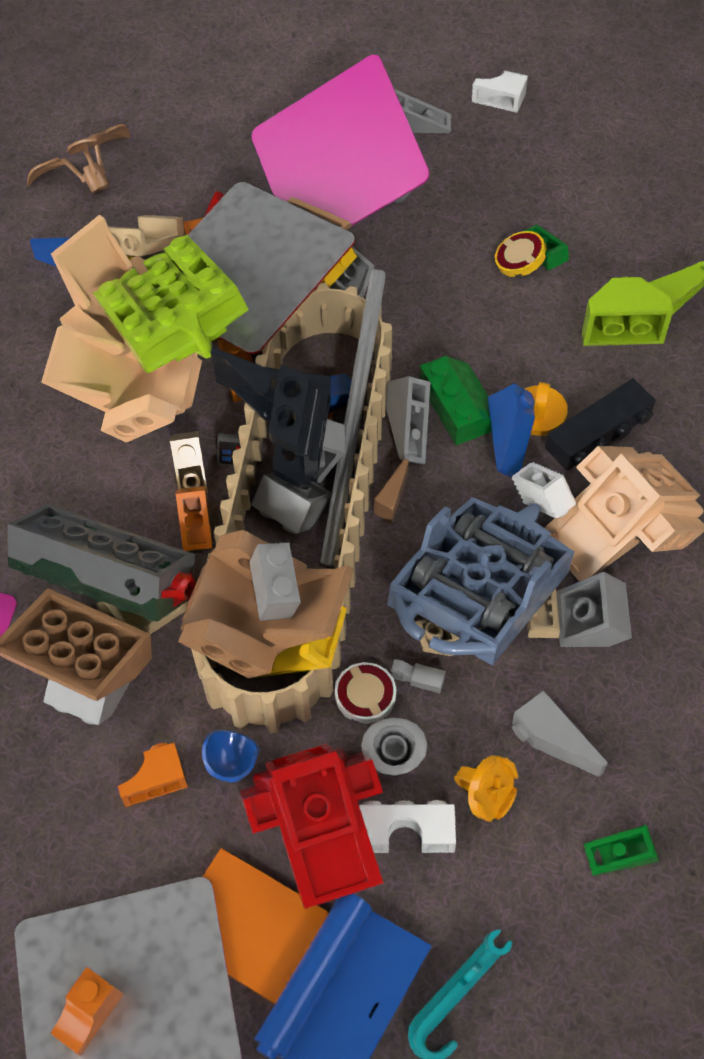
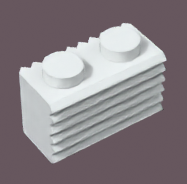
[512,462,576,518]

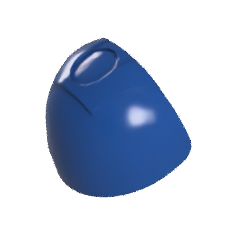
[202,730,260,782]

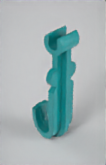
[407,929,512,1059]

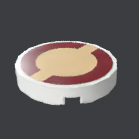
[334,662,397,724]

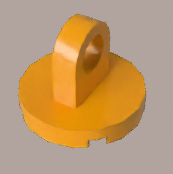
[524,382,568,436]
[454,755,518,822]

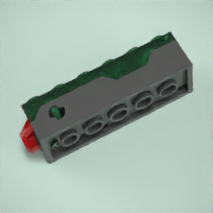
[8,504,196,622]

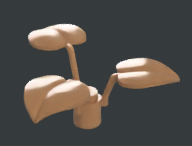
[27,124,130,194]

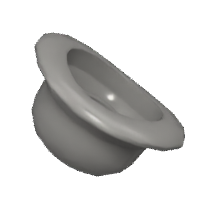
[361,717,427,775]

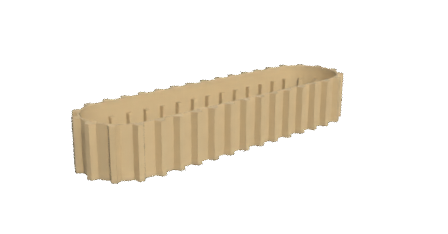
[191,283,392,734]

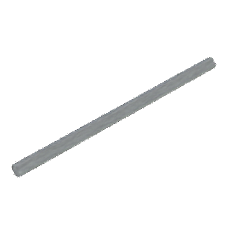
[320,269,386,568]

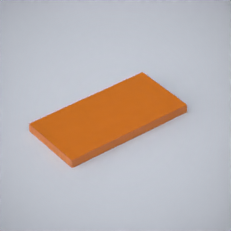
[202,848,329,1005]

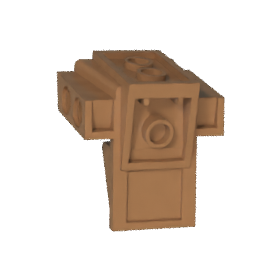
[179,530,354,678]

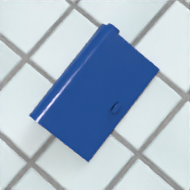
[254,893,432,1059]

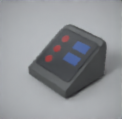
[217,433,241,466]

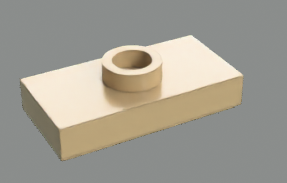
[527,589,560,638]

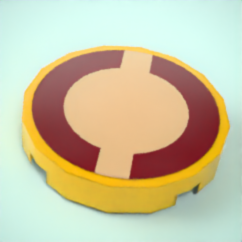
[495,231,547,277]

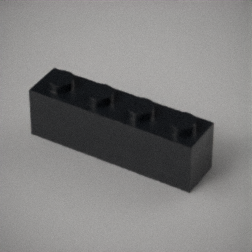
[545,378,656,471]

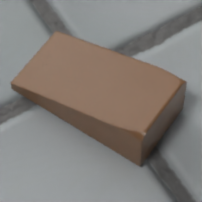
[374,459,409,523]

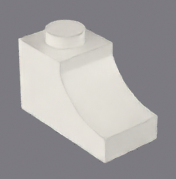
[472,71,528,113]

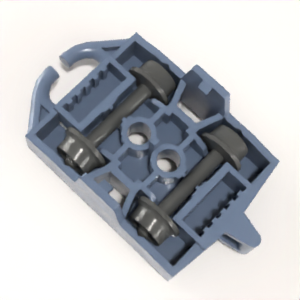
[387,497,574,666]

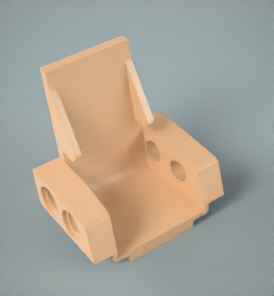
[51,215,148,354]
[41,325,202,443]
[545,446,704,582]

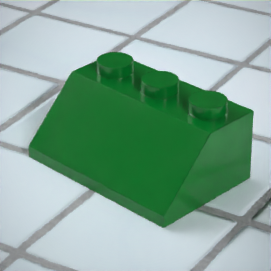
[420,356,492,446]

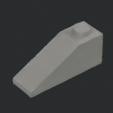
[394,89,451,133]
[386,376,431,465]
[512,691,608,777]

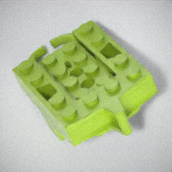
[93,234,249,373]

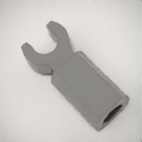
[391,659,446,693]

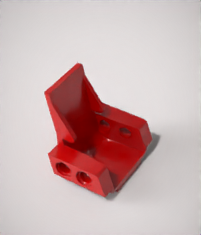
[239,743,383,909]

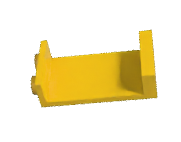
[254,606,347,678]

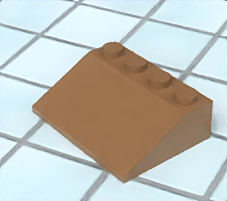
[0,588,152,702]

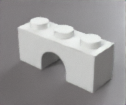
[359,800,456,853]

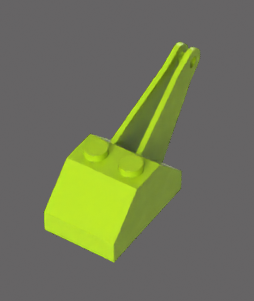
[582,261,704,346]

